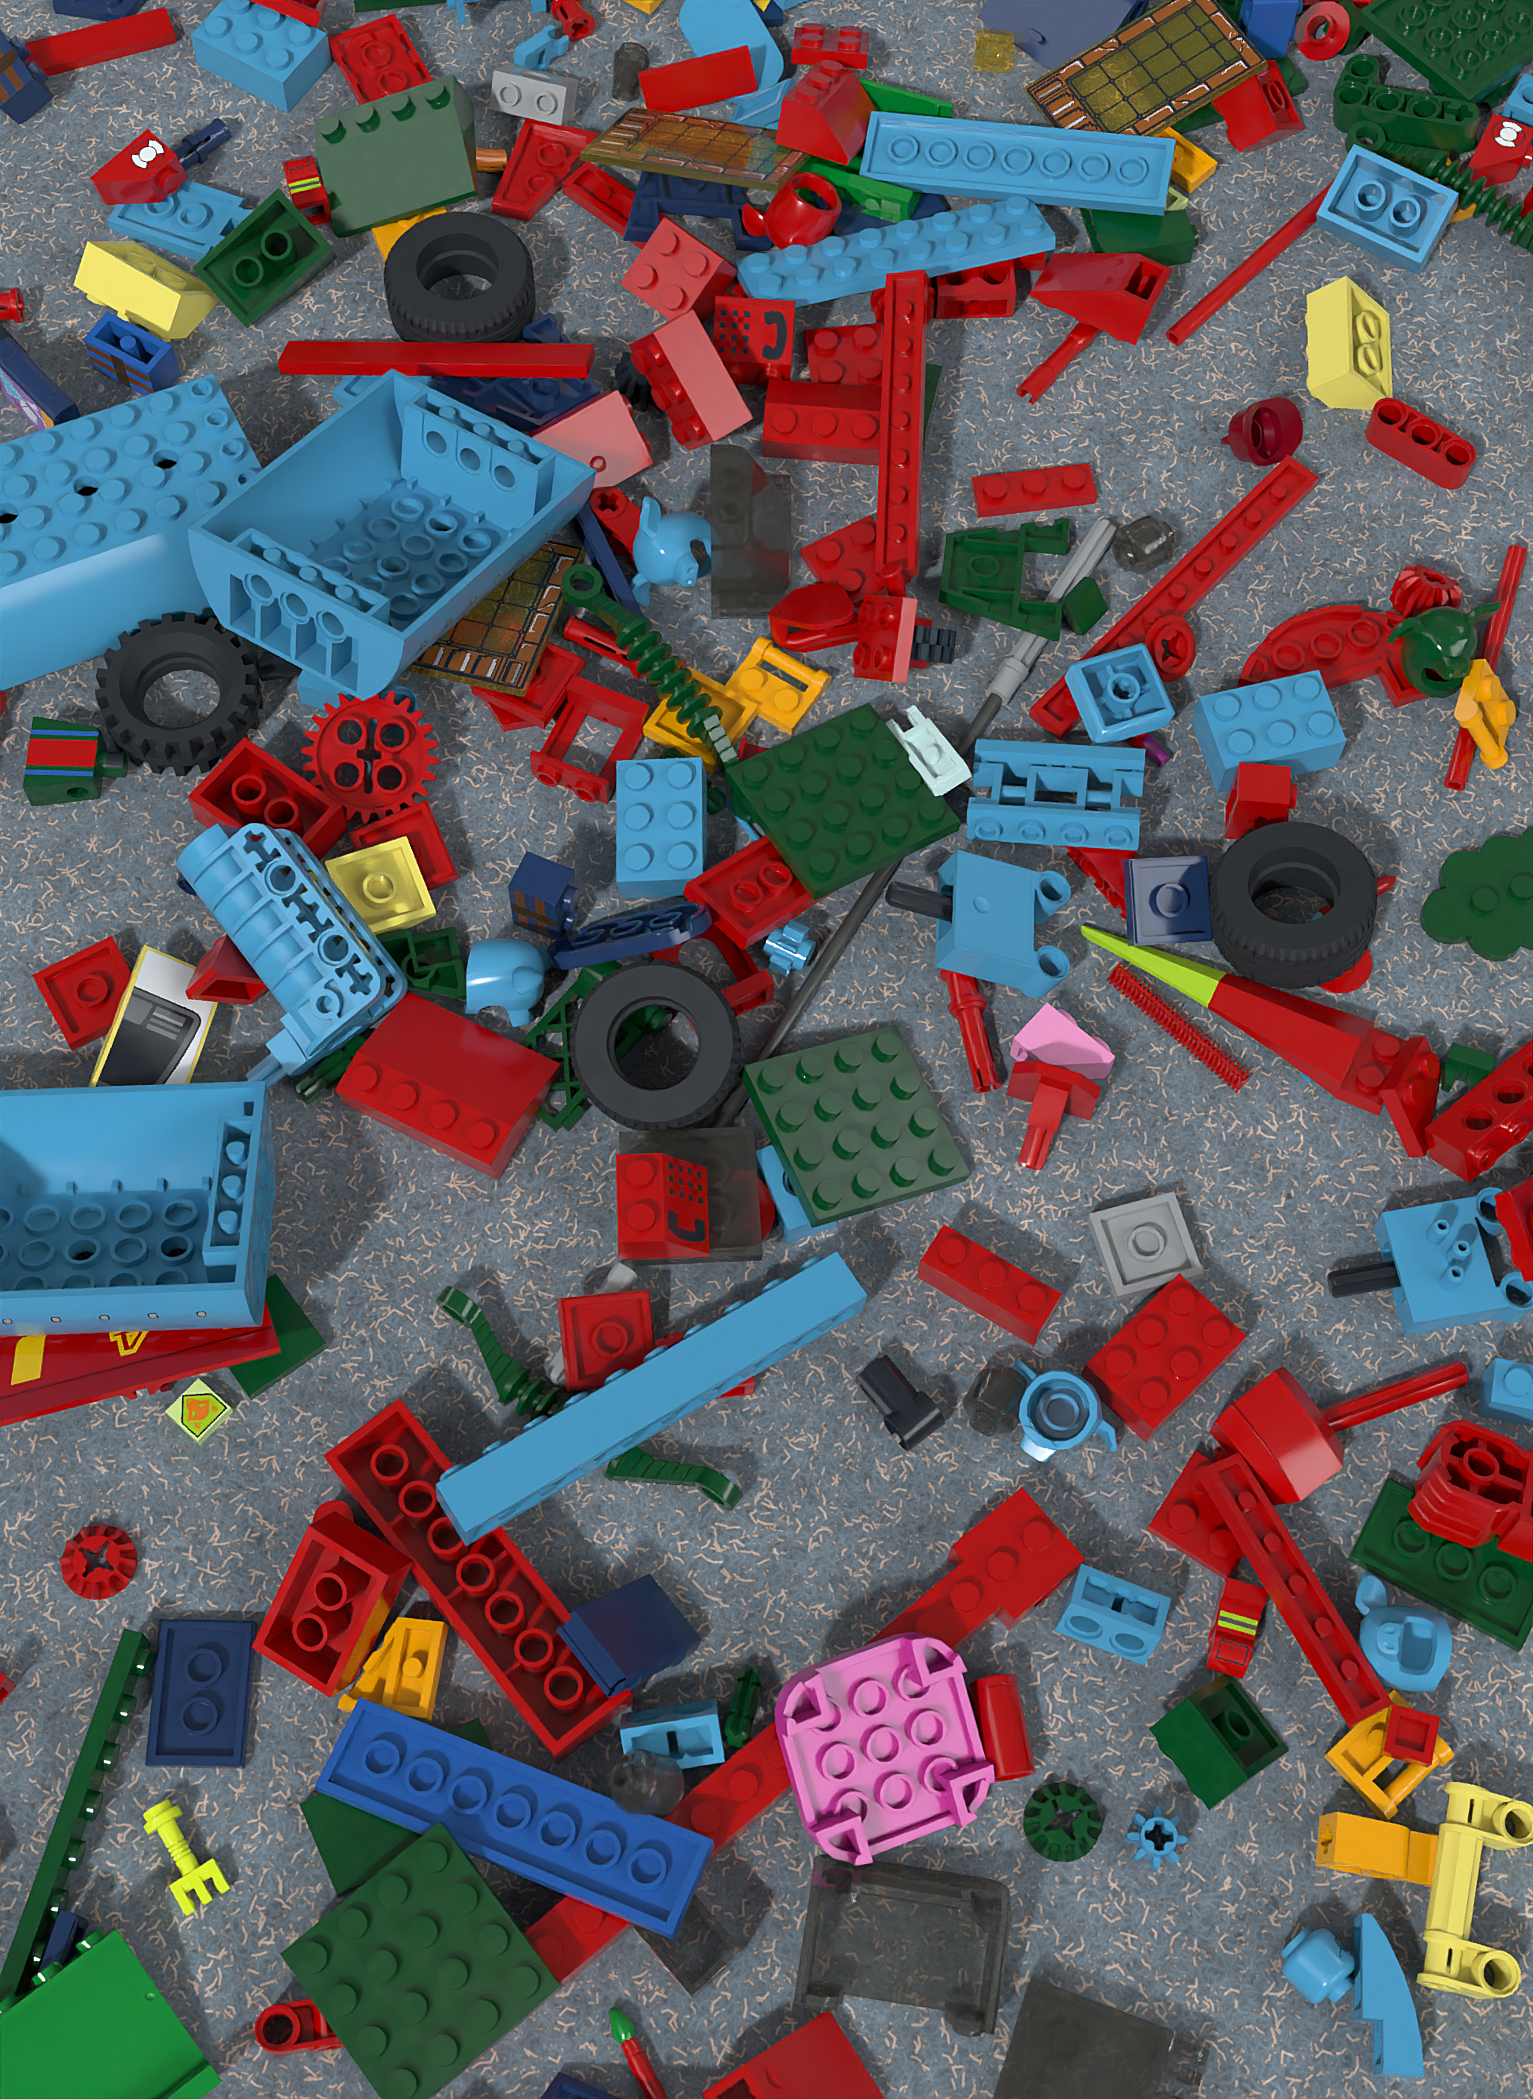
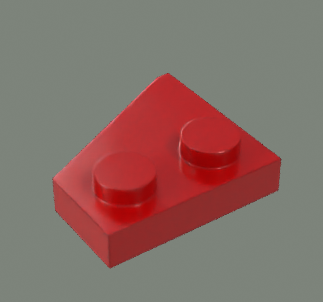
[1379,1036,1440,1158]

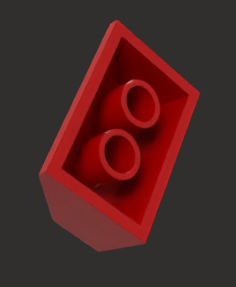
[775,60,877,165]
[762,379,882,466]

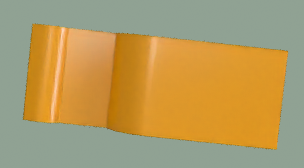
[1315,1812,1439,1887]

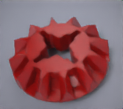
[1141,615,1195,682]
[59,1522,138,1600]

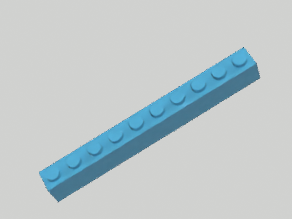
[436,1251,867,1546]

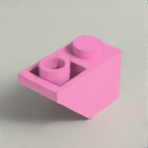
[1010,1003,1115,1079]

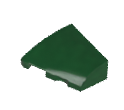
[375,926,466,1000]

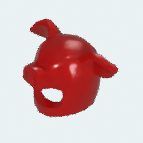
[742,172,842,250]

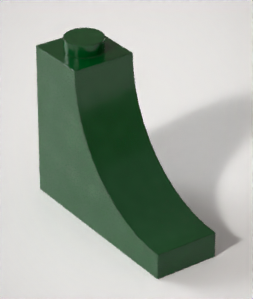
[1079,208,1198,267]

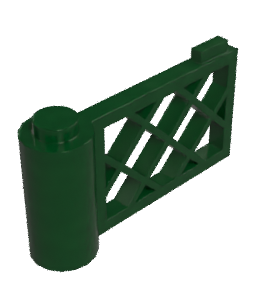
[519,960,672,1132]

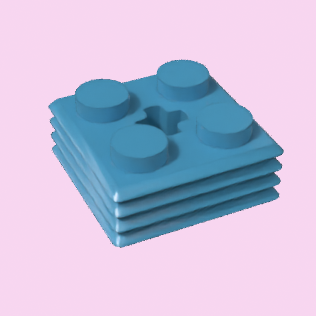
[1065,643,1175,746]

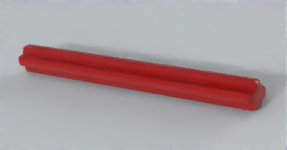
[1212,1360,1469,1462]

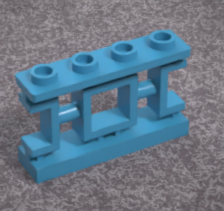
[967,739,1146,850]

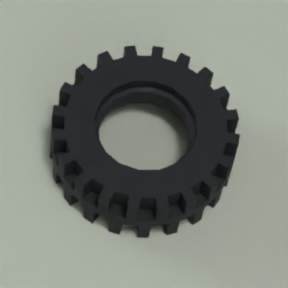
[95,612,263,776]

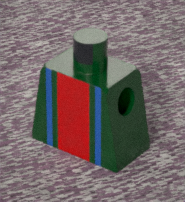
[23,717,128,806]

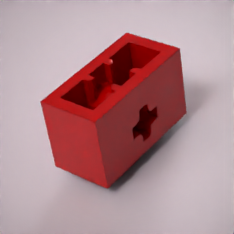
[1224,762,1297,840]

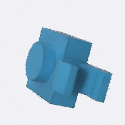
[513,25,569,72]

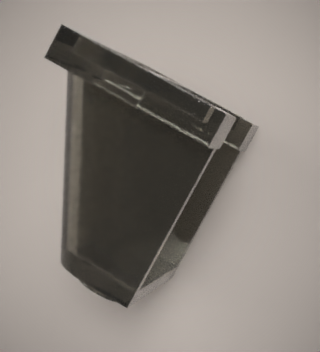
[710,444,793,619]

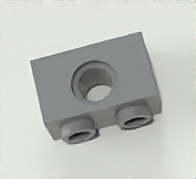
[489,63,579,126]

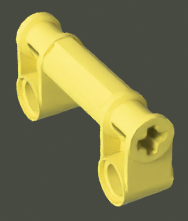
[1416,1782,1533,1999]

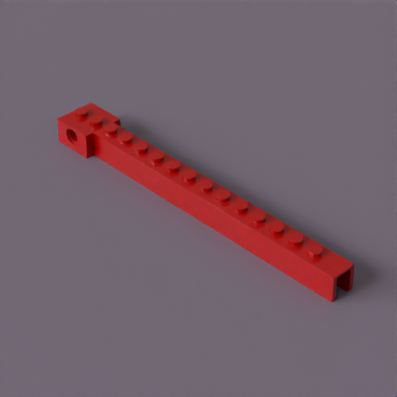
[471,1487,1085,2066]

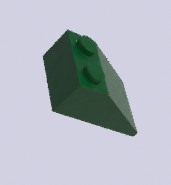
[192,188,337,328]

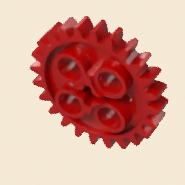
[301,690,440,825]

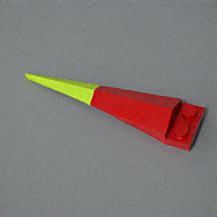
[1080,925,1407,1116]

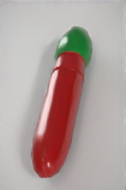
[609,2007,668,2099]

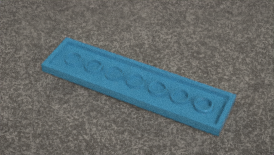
[859,111,1176,216]
[734,196,1056,308]

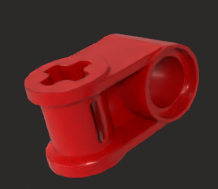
[590,486,642,566]
[254,1997,344,2056]

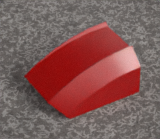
[1209,1366,1344,1505]

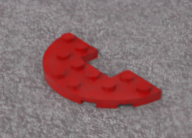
[1236,605,1448,708]

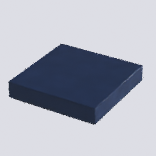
[1123,855,1213,946]

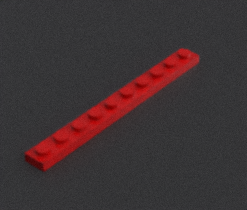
[1029,455,1319,741]

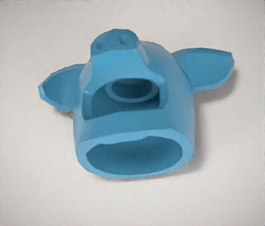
[629,496,723,608]
[464,938,552,1027]
[1014,1358,1117,1463]
[1355,1573,1452,1692]

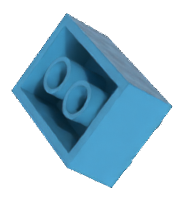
[191,0,332,113]
[1316,144,1459,276]
[1191,670,1347,793]
[616,757,708,898]

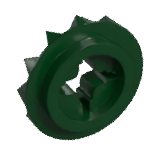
[1023,1781,1102,1862]

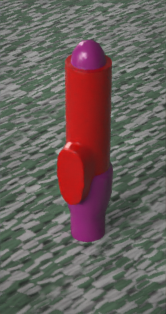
[1127,732,1170,767]

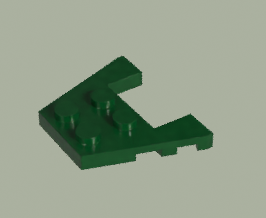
[939,518,1070,641]

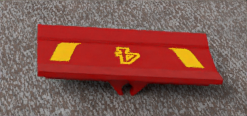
[0,1300,281,1427]

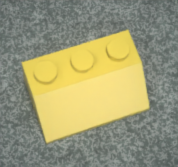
[74,241,220,342]
[1305,276,1393,410]

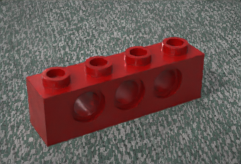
[1424,1039,1533,1183]

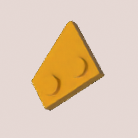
[338,1617,449,1722]

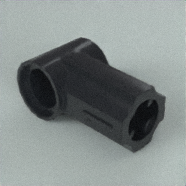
[855,1354,945,1452]

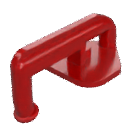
[768,562,907,653]

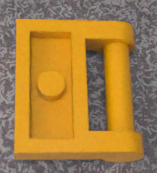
[725,635,832,736]
[1454,659,1516,770]
[1323,1689,1454,1822]

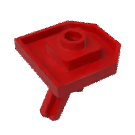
[1006,1061,1101,1170]

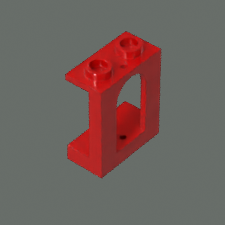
[530,675,650,804]
[648,923,774,1036]

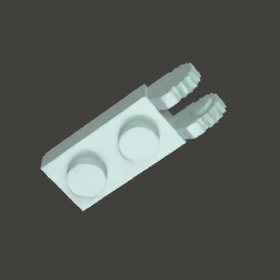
[885,705,972,797]

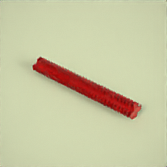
[1106,961,1253,1093]

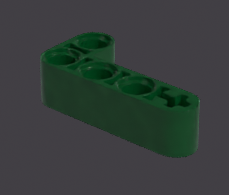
[1333,54,1479,154]

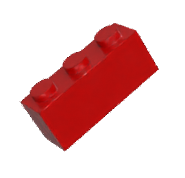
[917,1224,1062,1346]

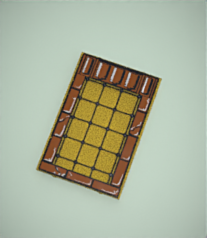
[1023,0,1268,137]
[580,107,812,192]
[405,530,585,697]

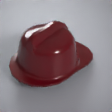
[1221,397,1303,467]

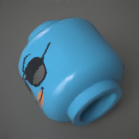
[1280,1926,1356,2004]

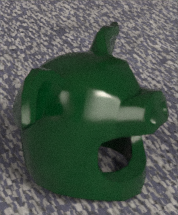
[1387,601,1502,699]

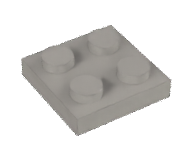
[1087,1191,1203,1302]

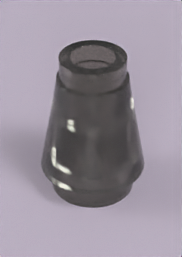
[612,42,650,102]

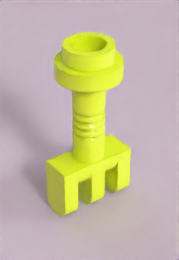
[143,1799,231,1916]

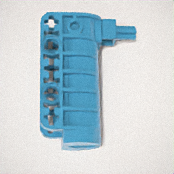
[176,823,408,1090]

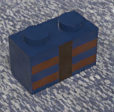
[0,29,54,125]
[508,851,581,940]

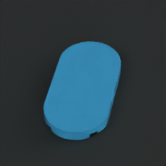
[679,0,785,105]

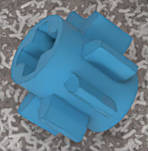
[763,919,816,977]
[1124,1806,1188,1872]

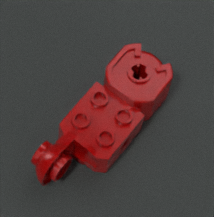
[1407,1420,1533,1563]

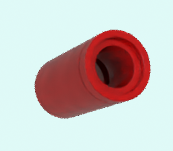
[969,1674,1036,1782]

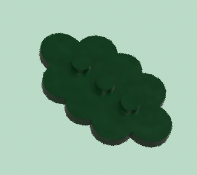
[1419,827,1533,962]

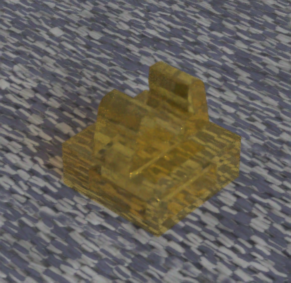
[973,29,1014,74]

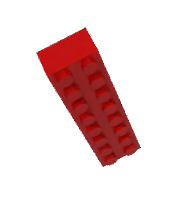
[323,1398,634,1765]

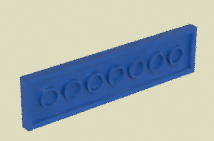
[315,1697,715,1940]

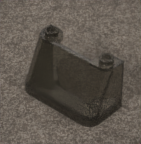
[794,1854,1012,2037]

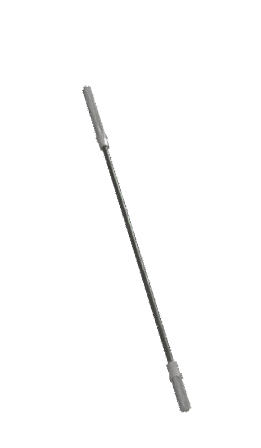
[545,519,1116,1387]

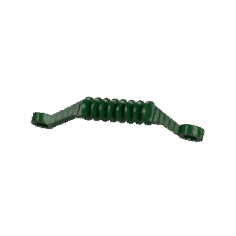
[1345,120,1533,254]
[561,564,757,823]
[435,1286,743,1511]

